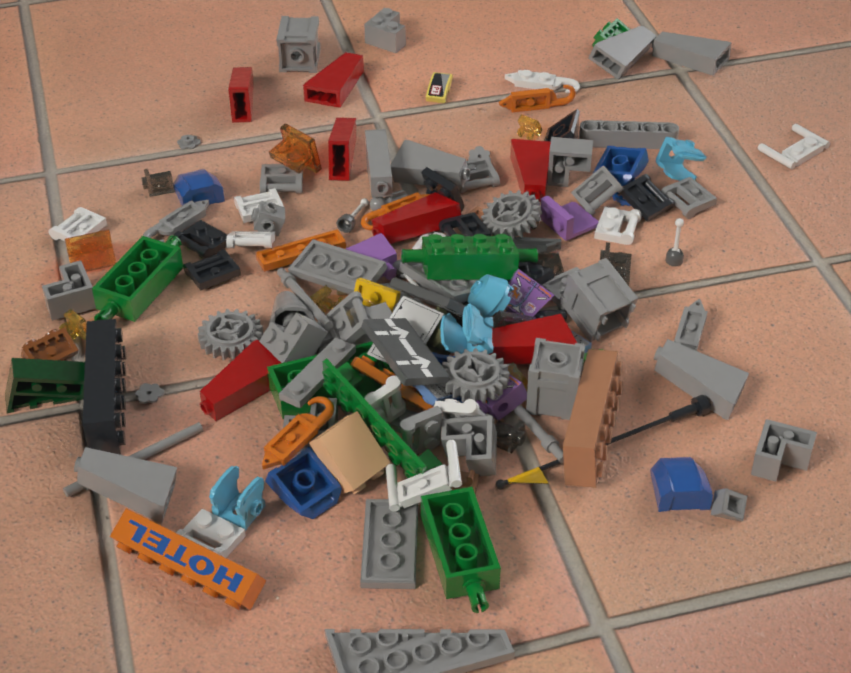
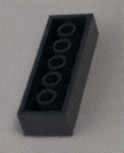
[83,319,127,455]

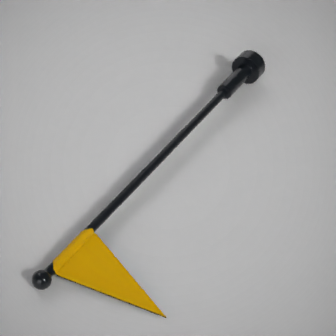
[496,395,711,490]

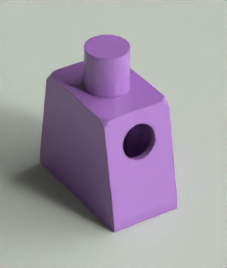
[346,233,397,280]

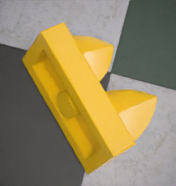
[354,278,401,313]

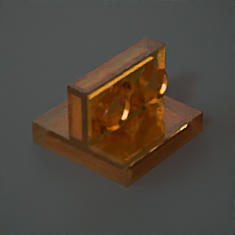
[269,123,322,174]
[65,229,117,272]

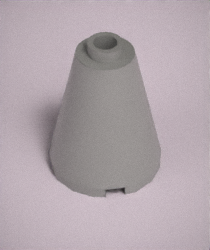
[269,291,315,327]

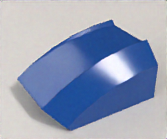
[593,146,649,186]
[173,169,225,206]
[265,447,342,519]
[650,457,713,512]

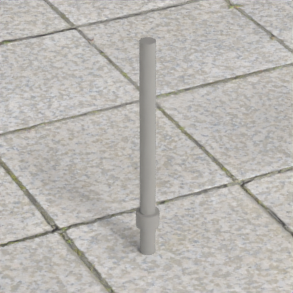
[277,268,333,330]
[513,404,564,463]
[63,422,203,497]

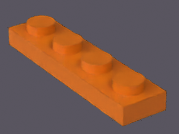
[256,229,346,272]
[350,356,434,411]

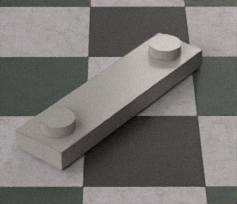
[279,338,356,408]

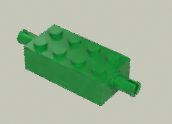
[401,234,538,280]
[92,235,183,322]
[421,487,501,613]

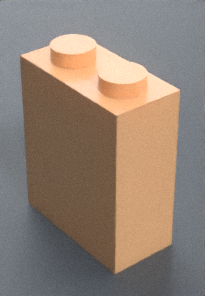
[309,411,390,494]

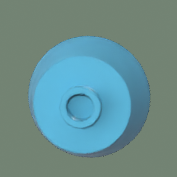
[468,274,514,320]

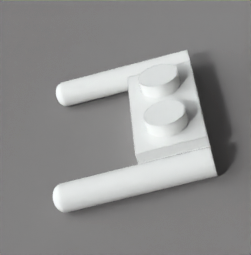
[758,124,830,169]
[386,440,462,512]

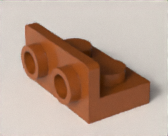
[21,327,79,361]

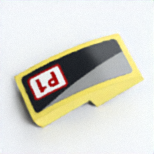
[426,72,453,103]

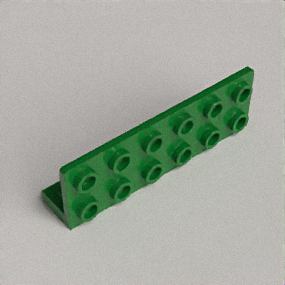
[322,358,443,479]

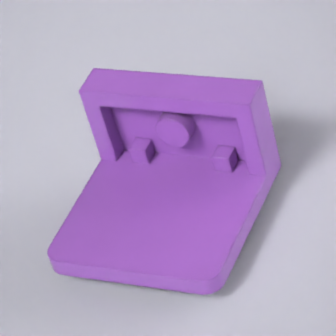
[540,195,599,241]

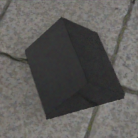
[544,109,580,142]

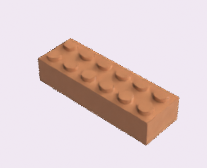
[563,349,623,488]

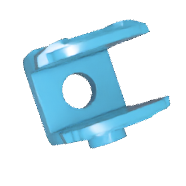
[656,137,707,181]
[440,304,493,354]
[209,466,265,531]

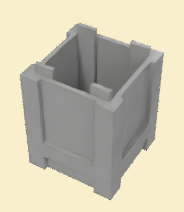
[276,16,321,73]
[559,258,638,342]
[526,338,585,420]

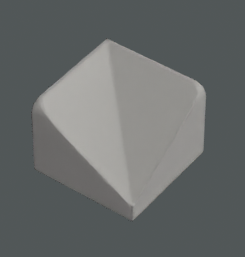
[711,488,747,522]

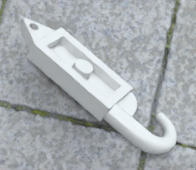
[505,70,580,93]

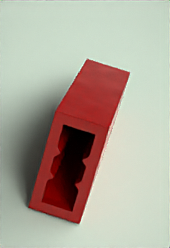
[303,52,364,108]
[228,67,254,123]
[328,117,356,181]
[510,139,551,202]
[372,192,461,244]
[477,314,577,364]
[200,339,281,422]

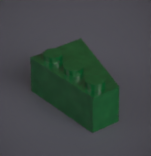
[5,358,85,414]

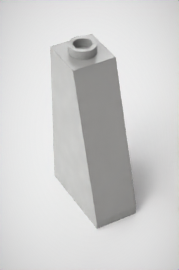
[588,25,657,80]
[651,32,732,76]
[365,129,393,198]
[391,140,471,189]
[654,339,749,420]
[74,447,177,523]

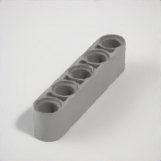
[579,120,679,149]

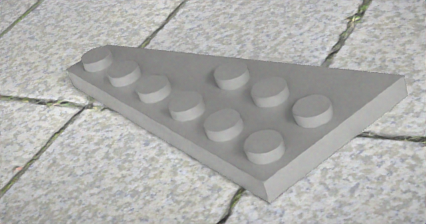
[324,629,515,673]

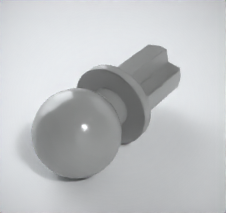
[370,190,407,211]

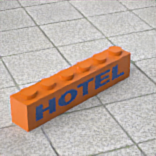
[110,508,266,610]

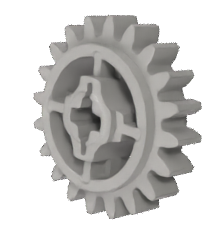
[481,190,542,240]
[198,309,263,360]
[441,348,509,403]

